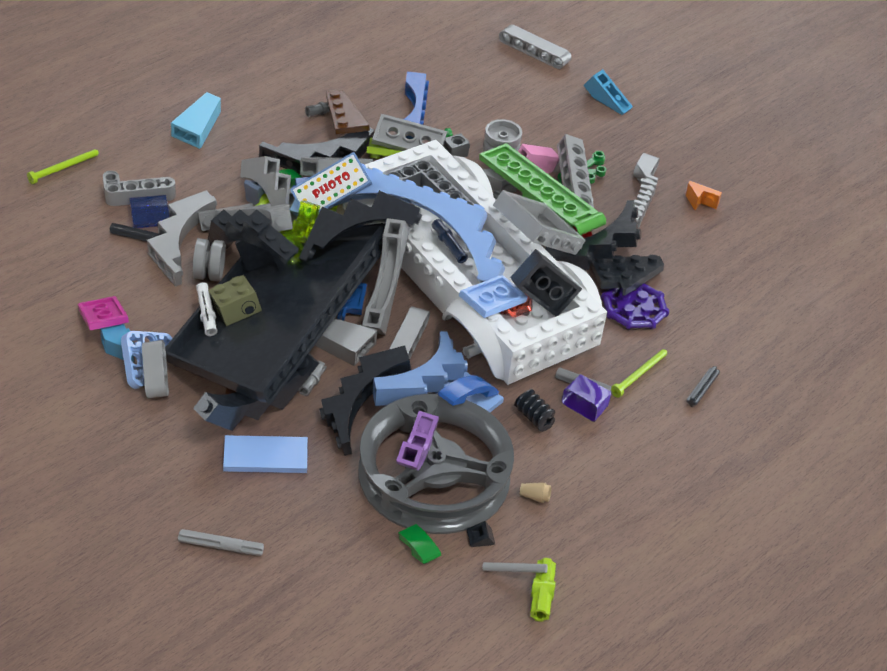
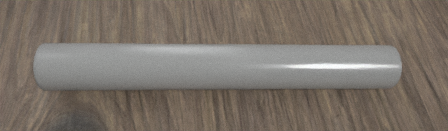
[483,562,548,573]

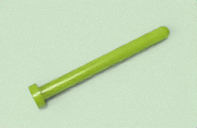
[27,149,99,184]
[611,349,667,398]

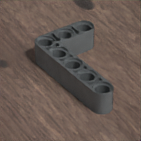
[386,160,474,206]

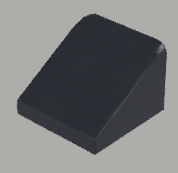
[466,521,495,547]

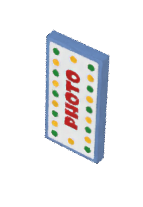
[290,152,372,221]

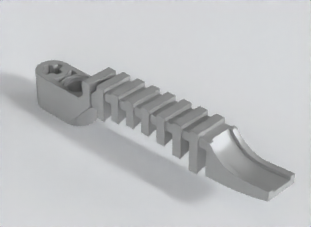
[633,153,660,228]

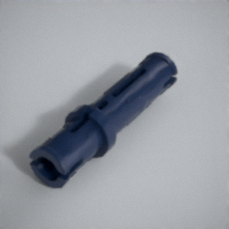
[432,219,468,263]

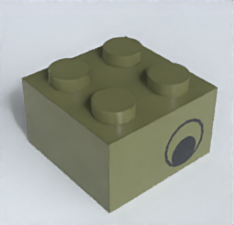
[208,275,262,326]

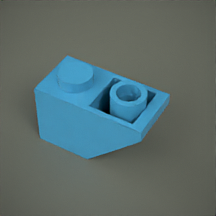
[100,324,134,362]

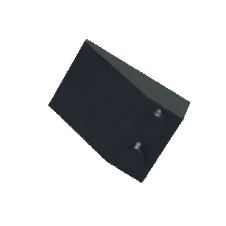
[510,249,582,317]

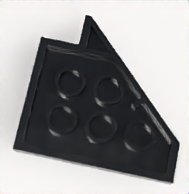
[590,254,664,296]

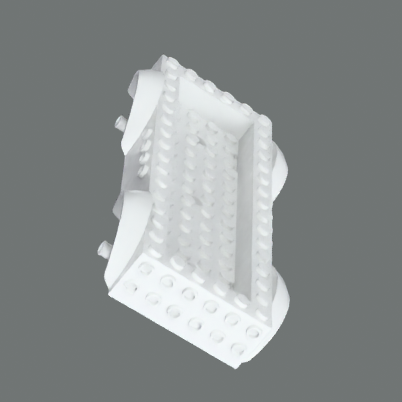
[343,140,607,385]

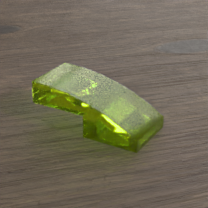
[290,200,320,243]

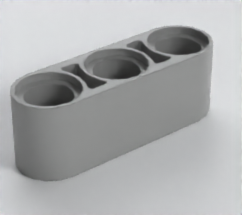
[142,340,169,399]

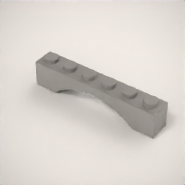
[362,218,410,335]

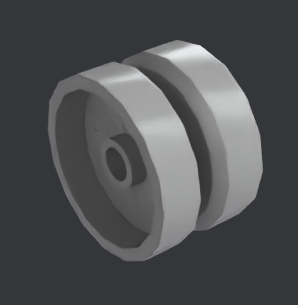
[483,119,522,152]
[193,238,226,282]

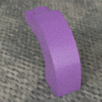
[396,411,439,470]

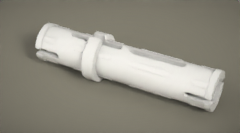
[196,283,217,336]

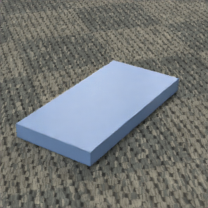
[223,435,308,473]

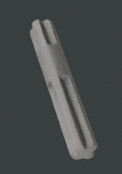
[178,529,264,556]

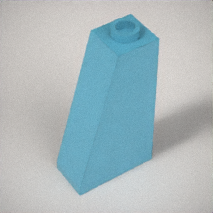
[171,92,221,149]

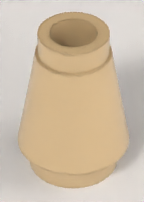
[520,482,551,503]

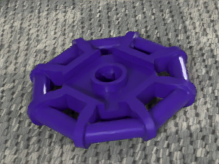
[601,283,670,330]

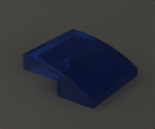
[129,195,170,228]

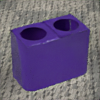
[562,374,611,422]

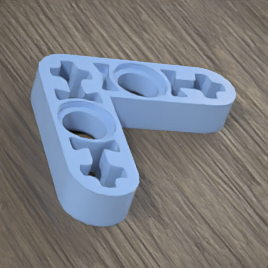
[121,331,172,389]

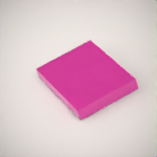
[78,296,129,330]

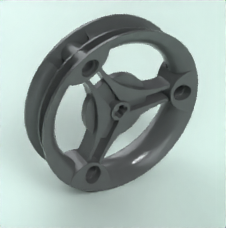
[358,394,514,534]

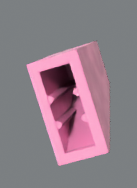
[518,144,559,173]

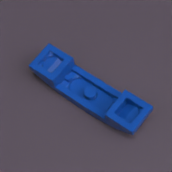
[438,375,499,406]

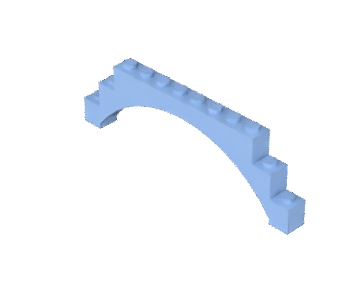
[290,163,505,283]

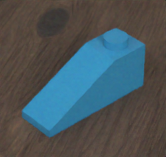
[583,69,633,115]

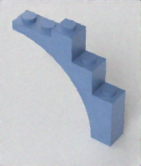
[373,331,468,406]

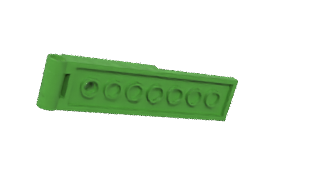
[479,143,606,235]

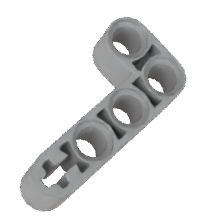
[103,171,176,206]

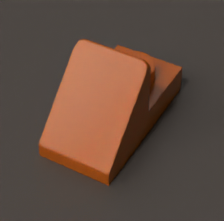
[685,181,722,210]

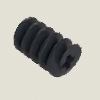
[514,389,555,432]

